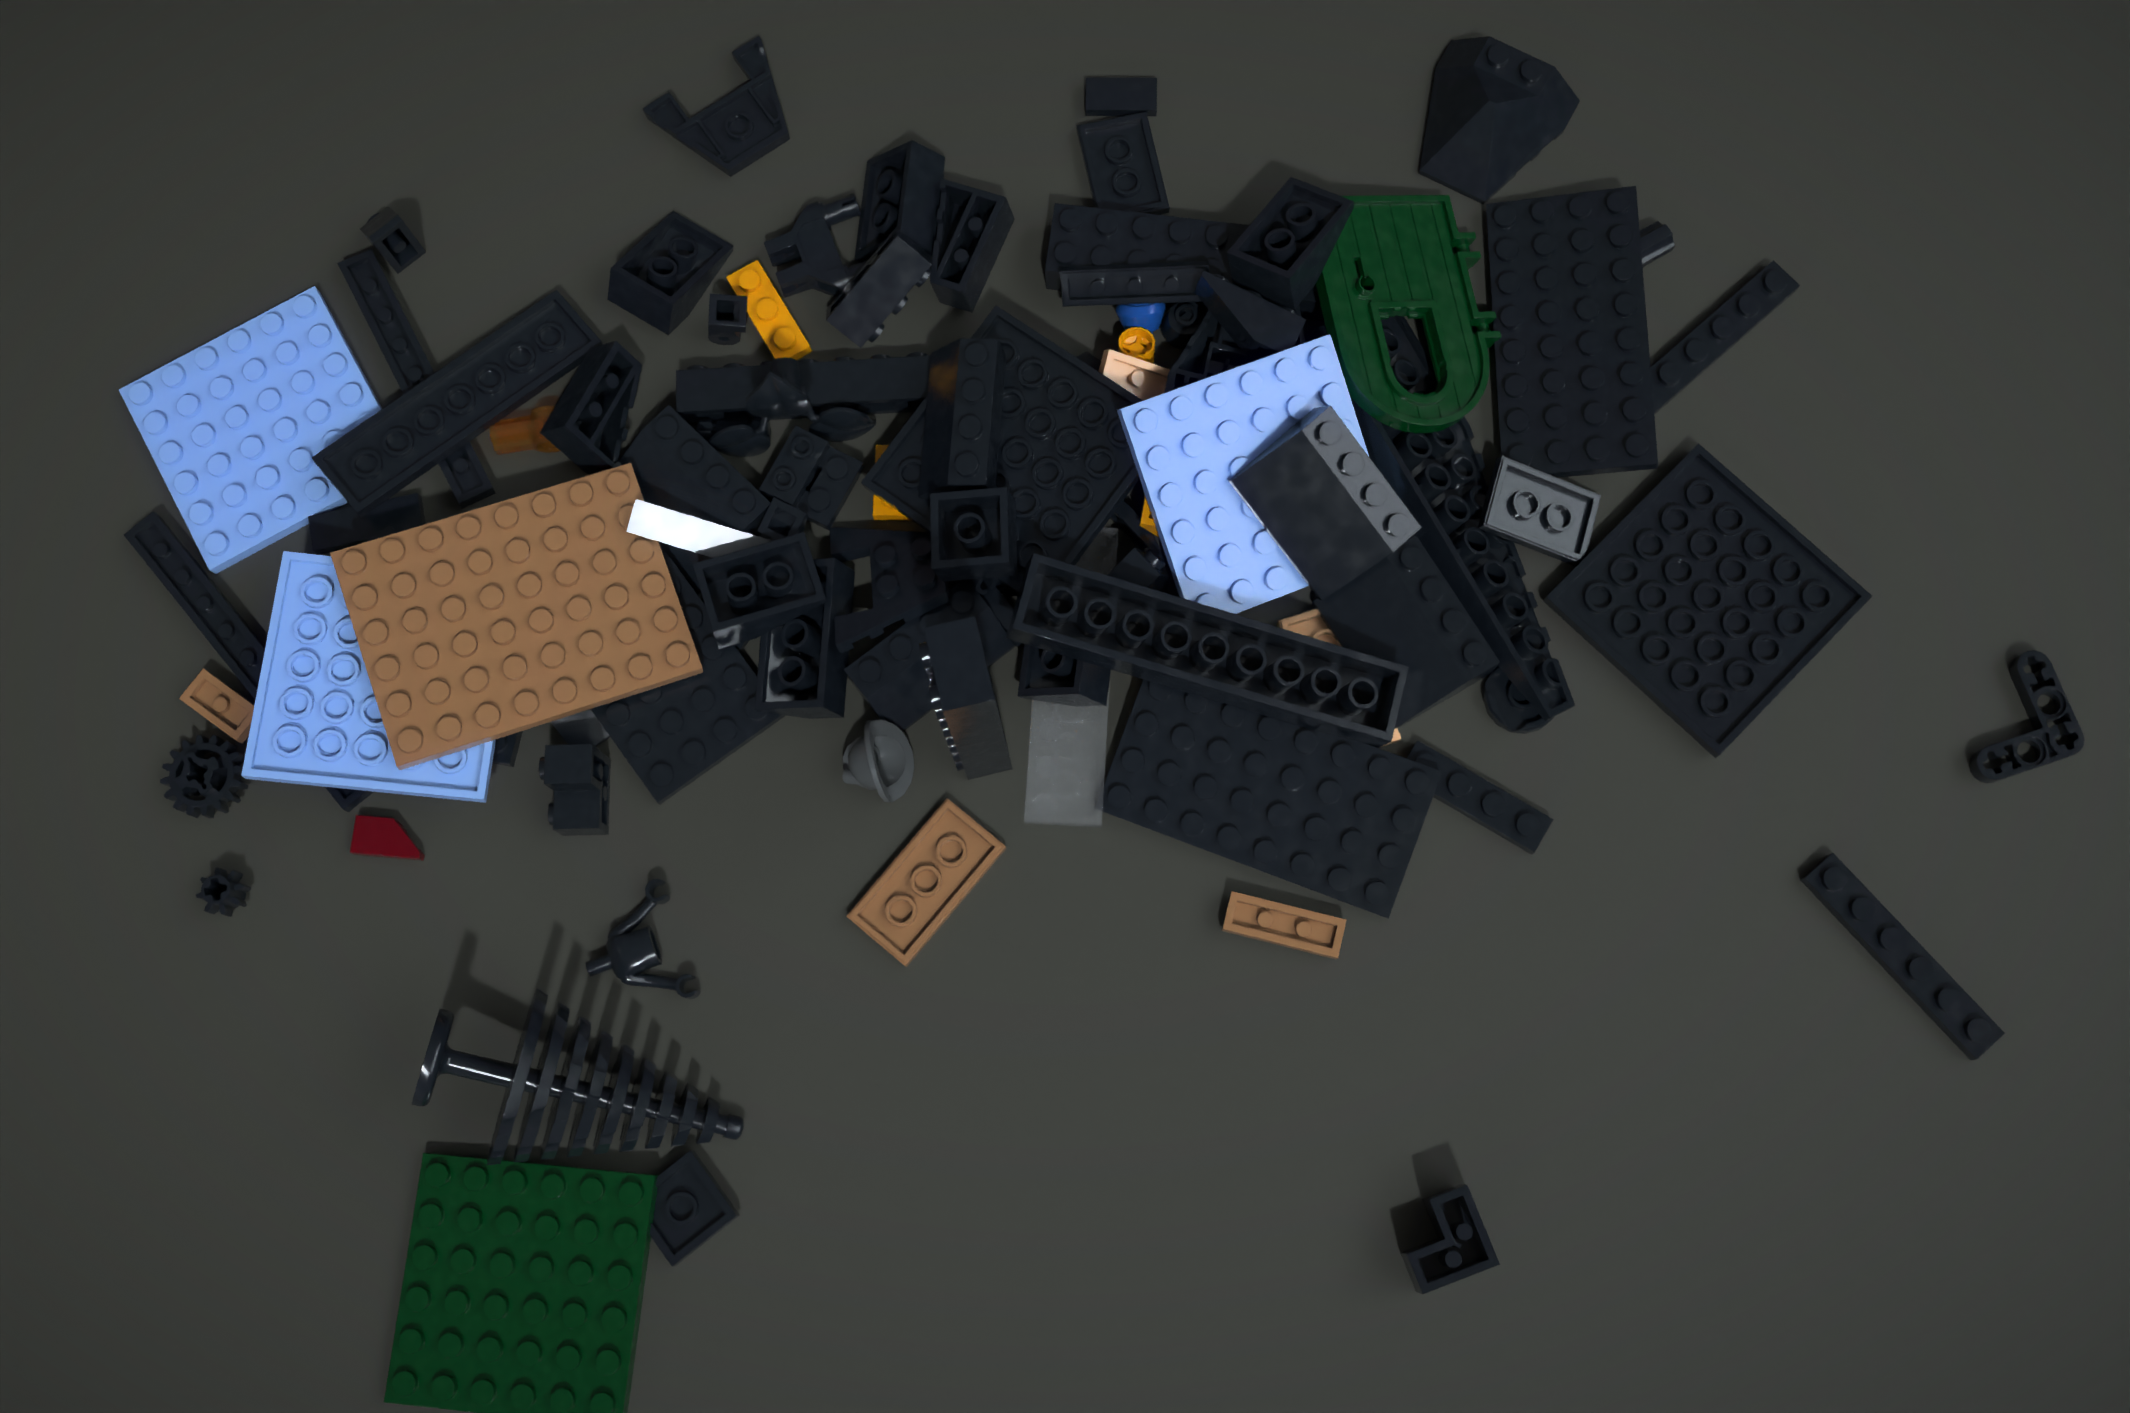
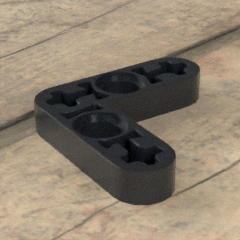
[1969,650,2085,783]

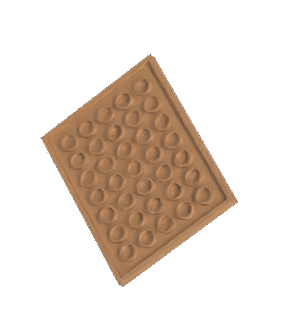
[330,463,703,770]

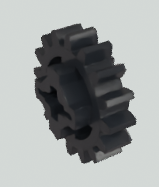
[160,735,248,819]

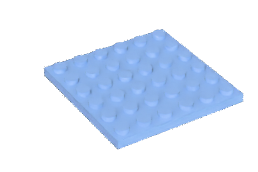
[119,286,382,574]
[1117,334,1369,614]
[241,551,496,803]

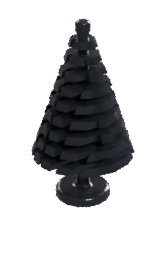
[412,989,744,1165]

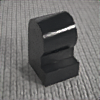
[708,294,747,345]

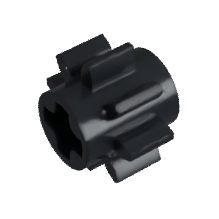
[196,867,251,917]

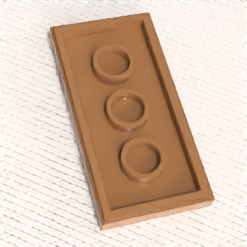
[846,798,1007,967]

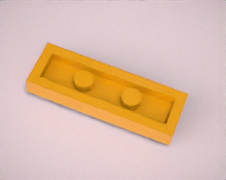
[726,260,812,360]

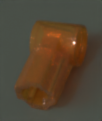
[489,406,560,455]

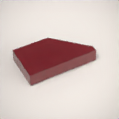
[350,815,425,861]

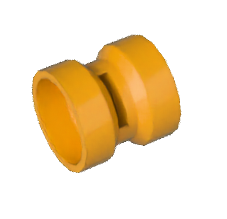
[1118,327,1155,364]

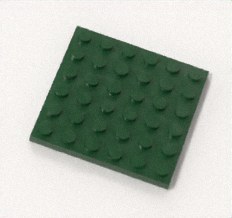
[384,1153,658,1413]

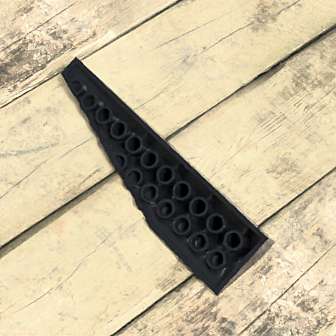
[1305,315,1575,721]

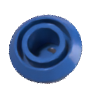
[1115,303,1166,334]

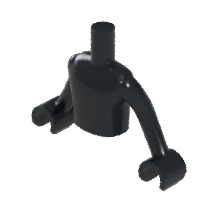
[585,879,701,999]

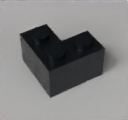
[539,744,611,836]
[1400,1184,1500,1294]

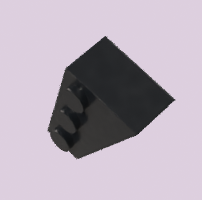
[930,178,1015,313]
[540,341,642,475]

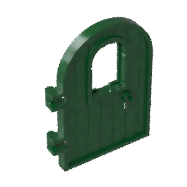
[1316,195,1501,433]

